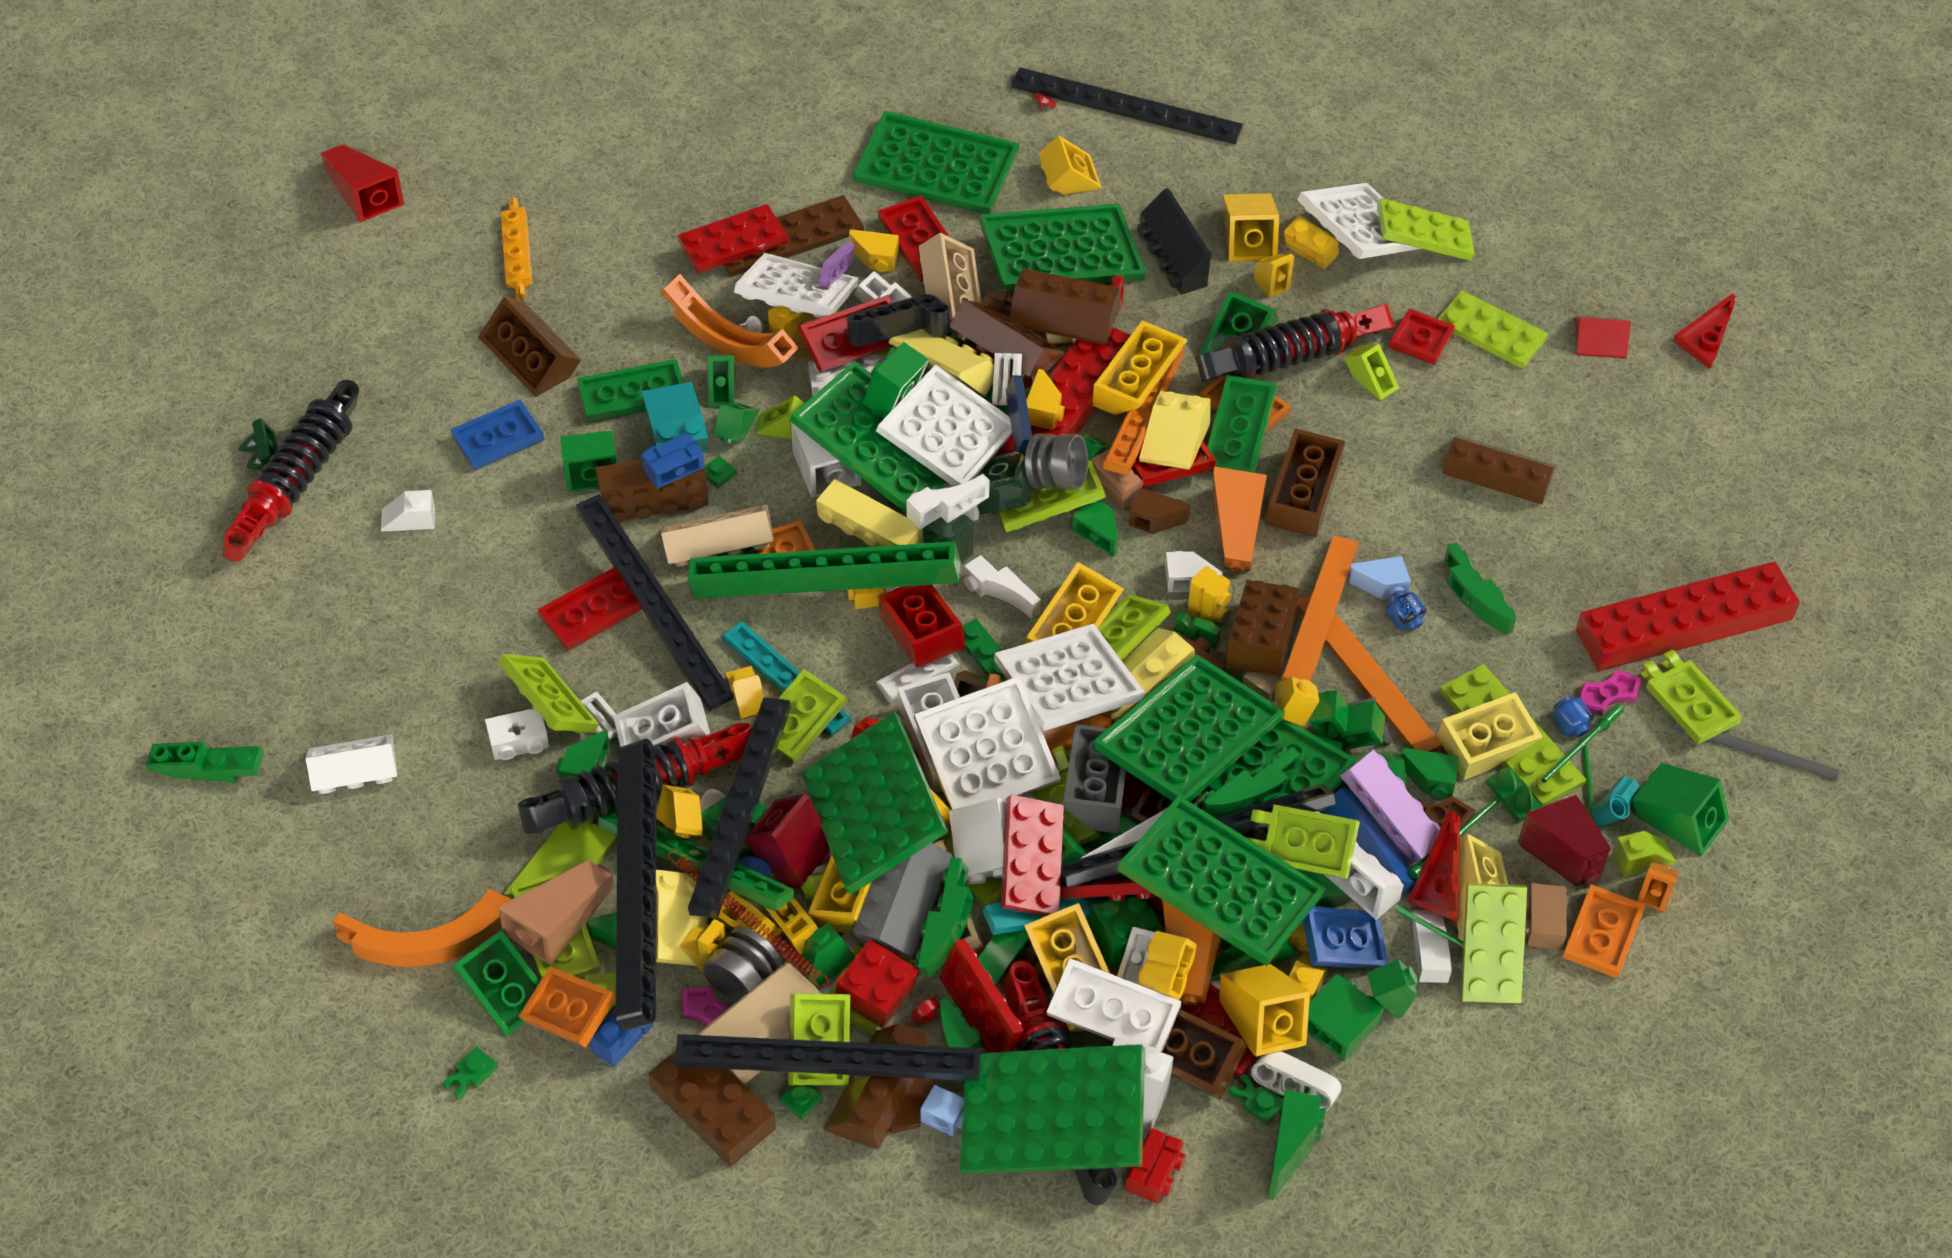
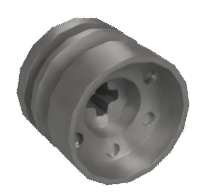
[1025,434,1088,490]
[703,926,782,1002]

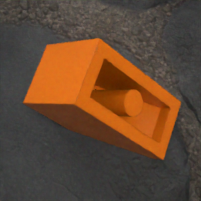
[1637,861,1679,912]

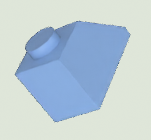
[1348,556,1411,600]

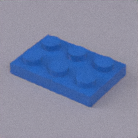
[450,400,544,470]
[1303,906,1388,969]

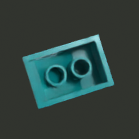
[641,382,708,451]

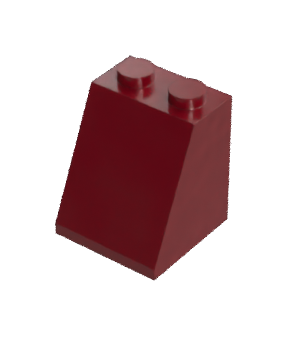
[744,794,830,888]
[1518,795,1611,886]

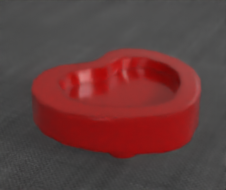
[1033,92,1057,109]

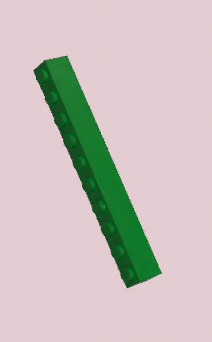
[688,541,961,599]

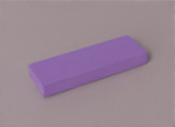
[819,241,855,288]

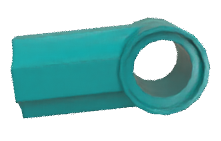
[1591,776,1640,827]

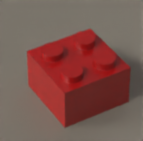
[835,939,919,1029]

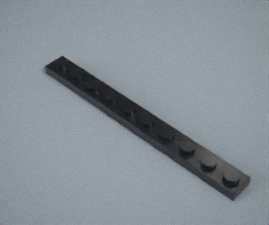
[1012,67,1243,145]
[576,494,734,711]
[688,697,791,919]
[1061,784,1336,887]
[674,1034,981,1081]

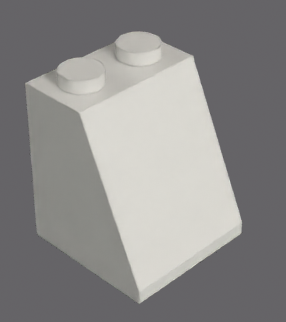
[791,423,861,498]
[949,798,1006,884]
[1112,1036,1173,1139]

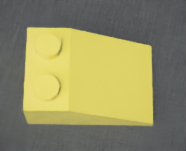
[1139,391,1210,470]
[1437,692,1542,780]
[656,870,708,966]

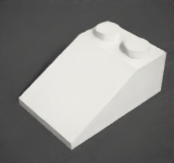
[613,682,710,746]

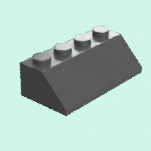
[1063,724,1126,833]
[853,843,953,960]

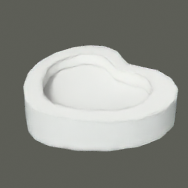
[738,316,763,333]
[700,789,726,812]

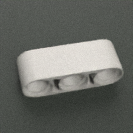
[1251,1051,1341,1111]

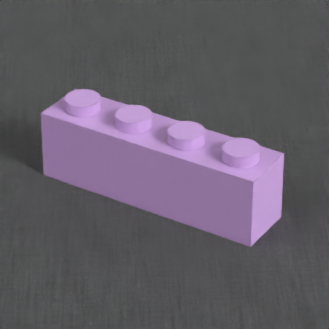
[1340,750,1440,864]

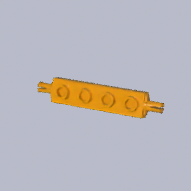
[501,197,533,300]

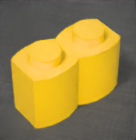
[1138,931,1197,1000]

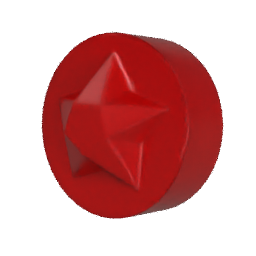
[911,998,941,1024]

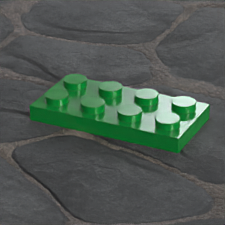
[577,359,684,422]
[1207,375,1278,473]

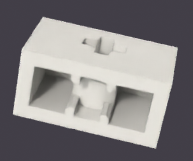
[485,709,549,760]

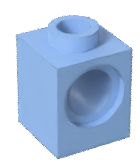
[921,1085,964,1136]

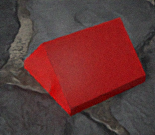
[1575,316,1631,359]

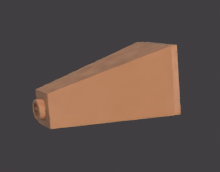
[499,860,613,966]

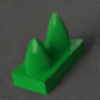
[1486,766,1542,823]

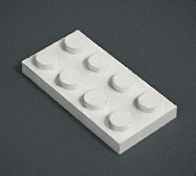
[1047,959,1181,1053]

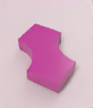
[1579,670,1643,715]
[681,986,730,1026]

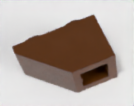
[1129,488,1190,534]

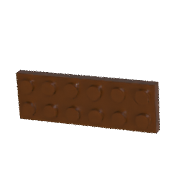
[723,195,864,277]

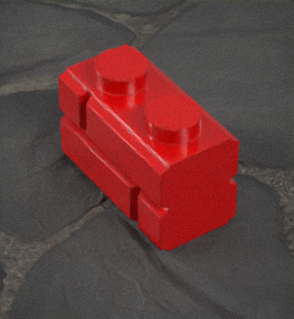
[1125,1128,1186,1204]

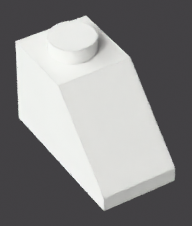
[381,490,435,532]
[1165,551,1222,592]

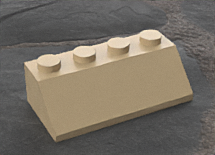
[919,233,982,337]
[661,504,774,567]
[697,962,820,1085]

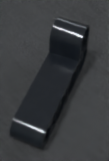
[847,294,950,346]

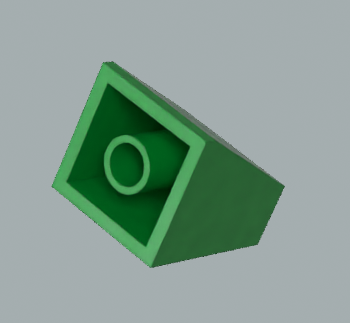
[1632,763,1730,857]

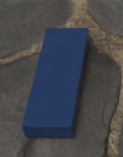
[1005,375,1032,455]

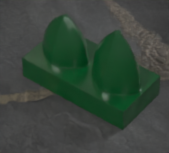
[238,418,278,470]

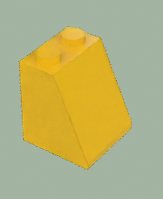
[1222,193,1279,262]
[1219,964,1310,1056]

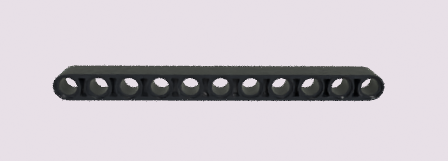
[616,738,656,1031]

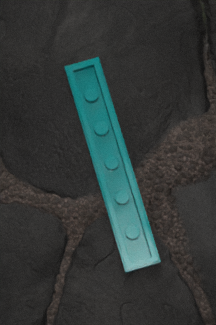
[722,621,852,737]
[982,894,1137,935]

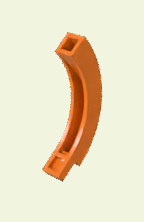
[660,274,799,368]
[333,889,512,967]

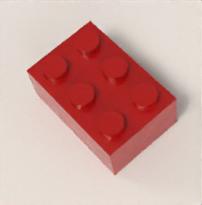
[878,585,965,668]

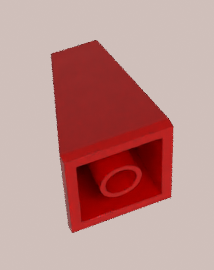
[321,144,404,222]

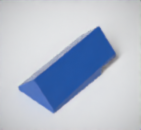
[1320,788,1417,895]

